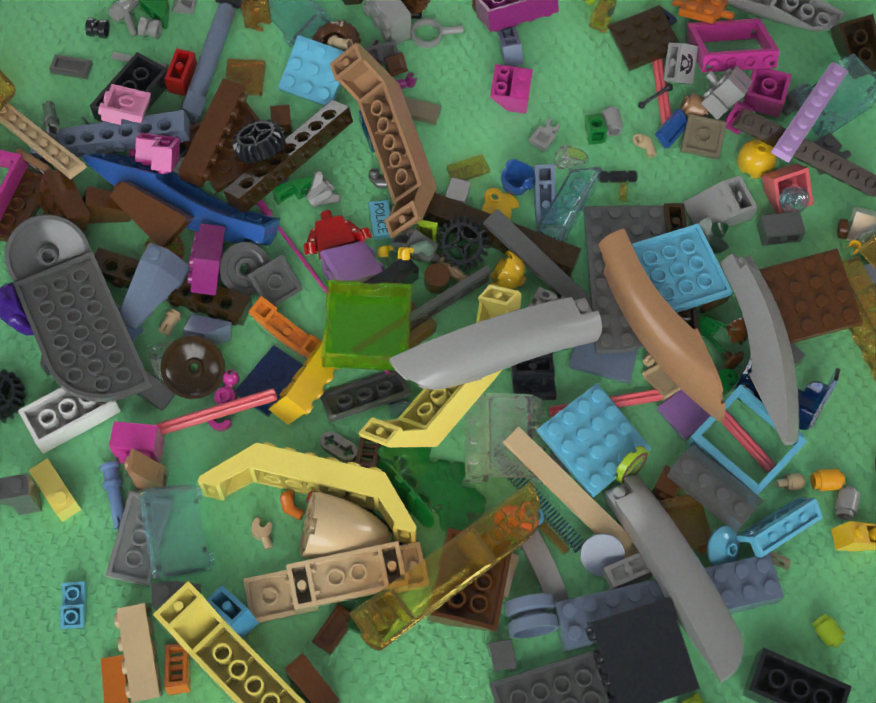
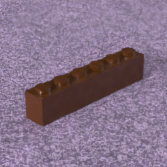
[179,78,248,187]

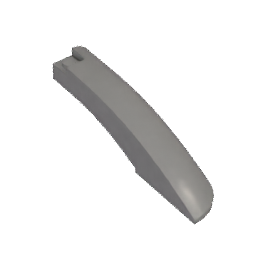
[725,0,845,31]
[720,254,799,445]
[389,297,602,390]
[605,475,744,683]

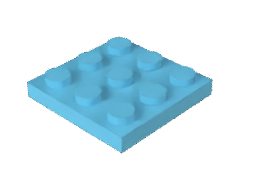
[278,35,345,106]

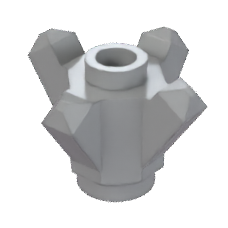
[305,171,341,208]

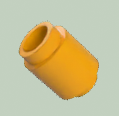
[810,469,845,491]

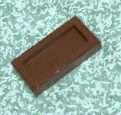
[312,604,351,655]

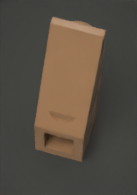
[125,449,168,494]

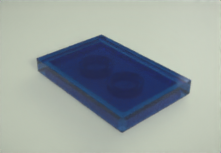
[234,345,305,417]

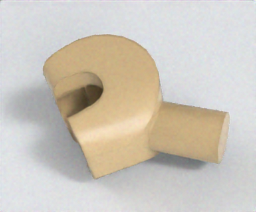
[251,517,273,550]

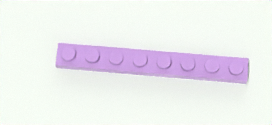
[771,62,848,163]

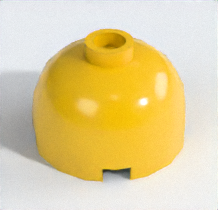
[737,139,777,178]
[489,250,527,290]

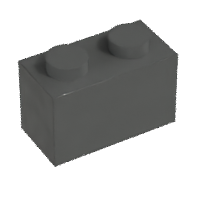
[757,211,806,246]

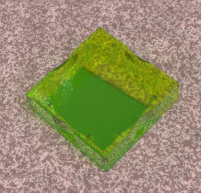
[321,280,412,371]

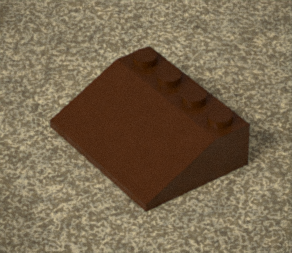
[427,528,514,632]

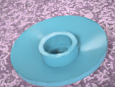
[707,525,741,566]

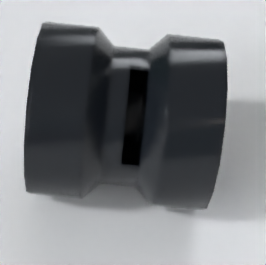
[85,17,110,39]

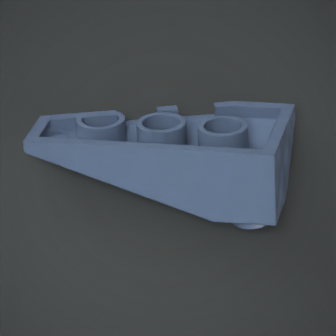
[120,243,190,330]

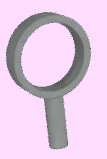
[411,18,464,48]

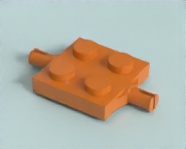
[673,0,734,24]

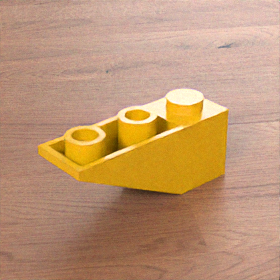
[831,521,876,552]

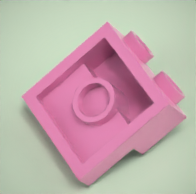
[98,84,151,125]

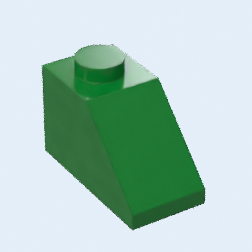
[138,0,169,30]

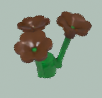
[699,314,748,370]

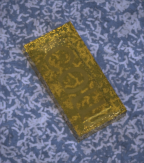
[447,154,490,181]

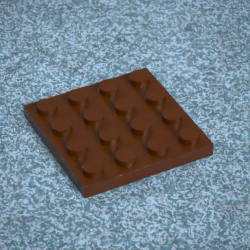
[182,102,260,193]
[759,248,863,344]

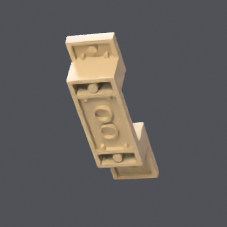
[243,541,429,623]

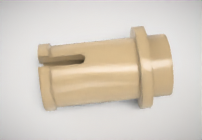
[328,35,353,50]
[158,309,181,337]

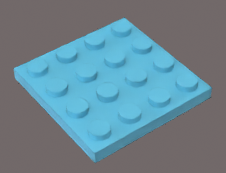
[632,223,733,313]
[536,383,651,498]

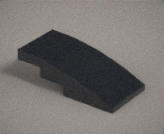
[511,352,557,401]

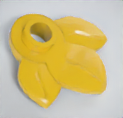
[482,188,519,220]

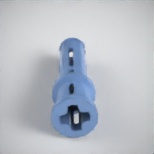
[99,462,124,529]

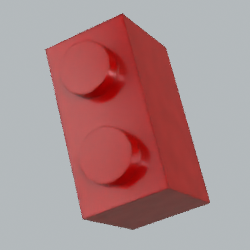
[164,48,197,96]

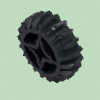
[232,120,286,164]
[436,216,491,270]
[0,369,26,424]

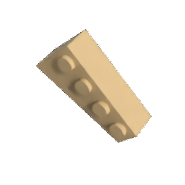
[114,603,163,703]

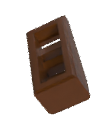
[355,437,382,468]

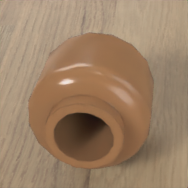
[680,93,709,118]

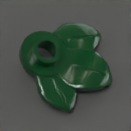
[699,216,729,253]

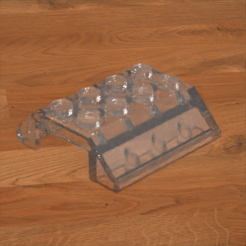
[465,393,546,484]

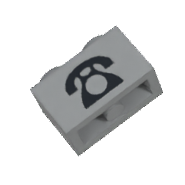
[663,43,698,84]

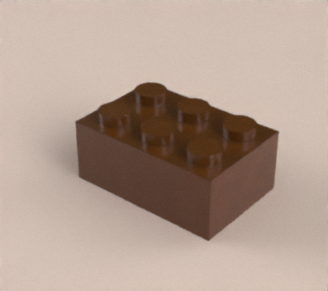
[36,170,91,233]

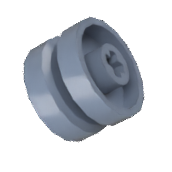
[504,593,559,639]

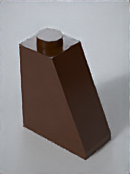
[82,187,131,224]
[284,653,341,703]

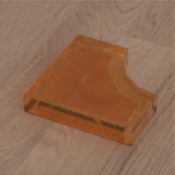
[226,59,266,96]

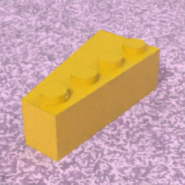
[268,337,341,425]

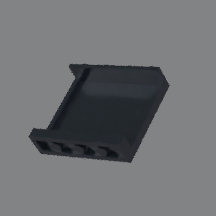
[586,597,700,703]

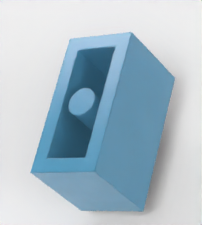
[207,585,258,639]

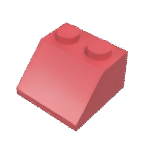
[762,163,814,214]

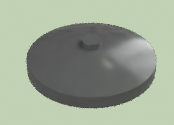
[5,214,91,282]

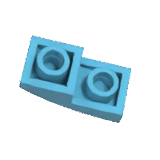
[60,581,87,629]

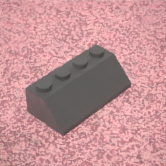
[667,445,764,533]

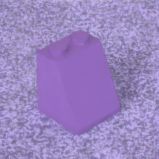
[320,241,385,294]

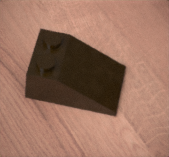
[830,14,876,78]

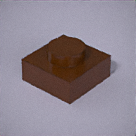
[384,52,408,77]

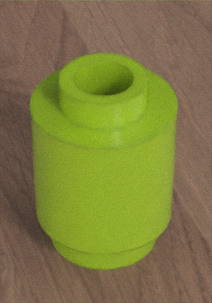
[812,613,846,648]

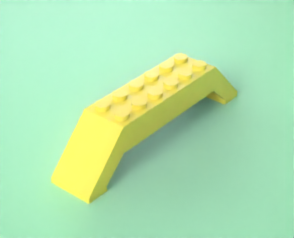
[359,285,522,447]
[198,442,417,544]
[153,581,305,703]

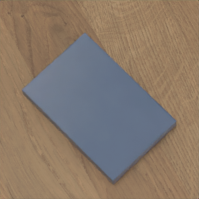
[569,342,638,384]

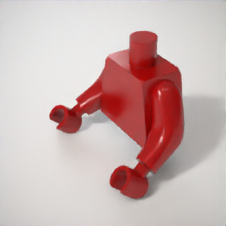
[303,210,372,260]

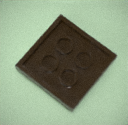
[608,5,679,71]

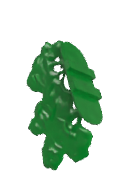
[377,445,486,531]

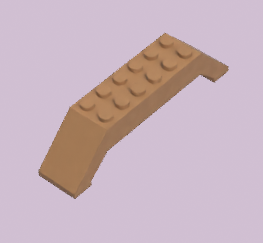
[330,43,437,238]

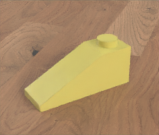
[29,458,81,522]

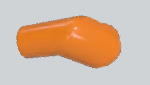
[280,490,305,521]

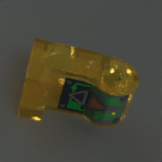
[589,0,616,34]

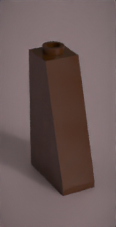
[110,181,194,248]

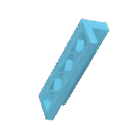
[737,497,823,558]

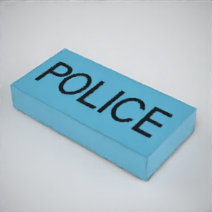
[369,200,390,240]

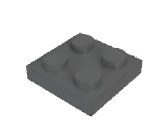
[246,254,303,306]

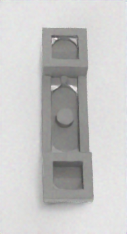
[514,522,569,603]

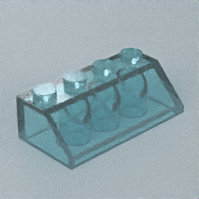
[536,167,602,242]

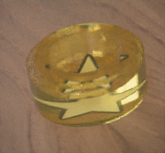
[619,182,628,202]

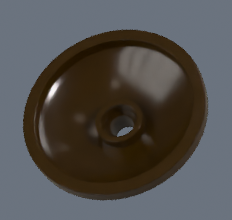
[160,336,225,399]

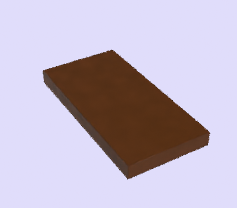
[0,169,43,242]

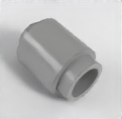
[601,107,623,137]
[834,486,860,520]

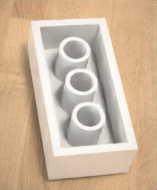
[18,388,121,454]

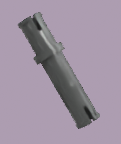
[42,101,60,136]

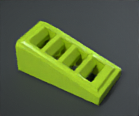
[417,220,438,243]

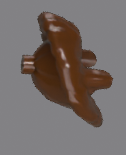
[312,20,361,51]

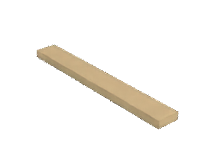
[0,97,87,180]
[503,426,639,558]

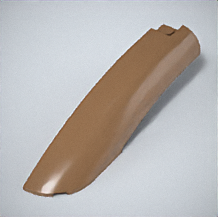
[598,229,725,422]

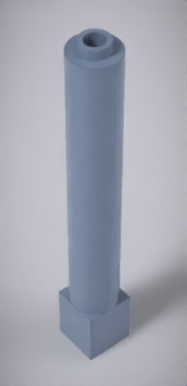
[180,3,236,124]

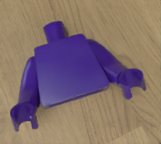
[0,282,34,336]

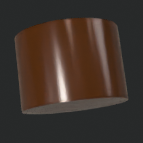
[424,263,450,294]

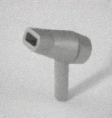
[108,0,139,36]

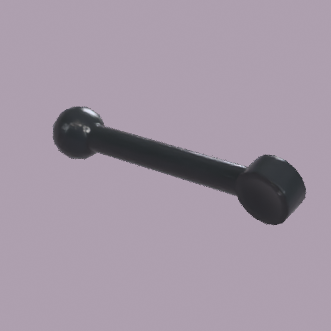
[638,83,673,109]

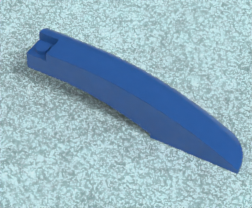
[82,153,280,246]

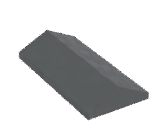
[320,369,411,422]

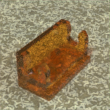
[241,0,272,32]

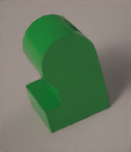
[585,113,607,145]
[718,368,739,398]

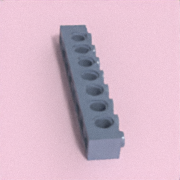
[31,110,190,163]

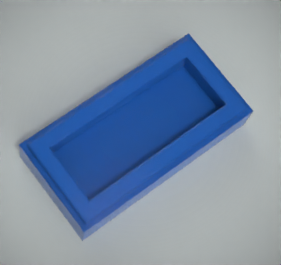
[655,109,687,149]

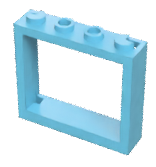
[687,384,807,495]

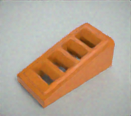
[164,643,190,695]

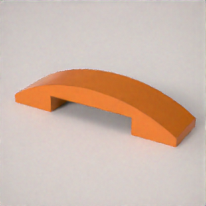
[248,296,321,359]

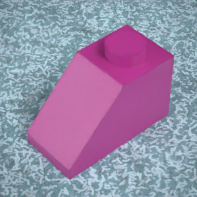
[725,101,754,135]

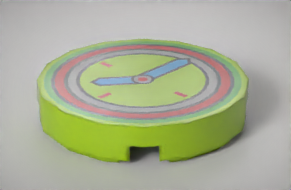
[615,446,649,484]

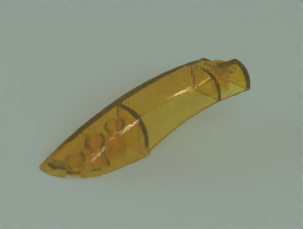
[349,482,541,651]

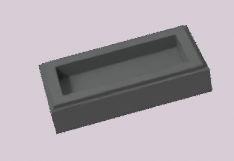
[49,54,93,79]

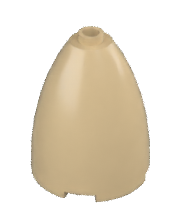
[300,492,392,559]

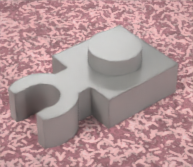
[529,118,560,152]

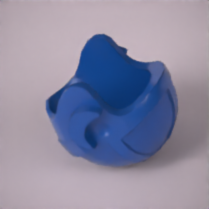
[501,159,535,195]

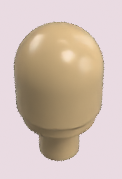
[775,473,806,491]

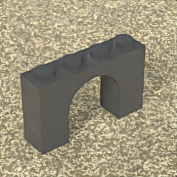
[0,473,42,515]

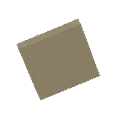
[680,114,727,160]

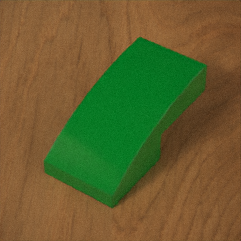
[272,177,313,205]

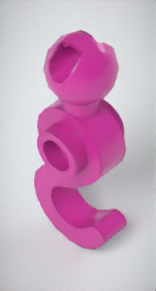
[208,370,239,431]

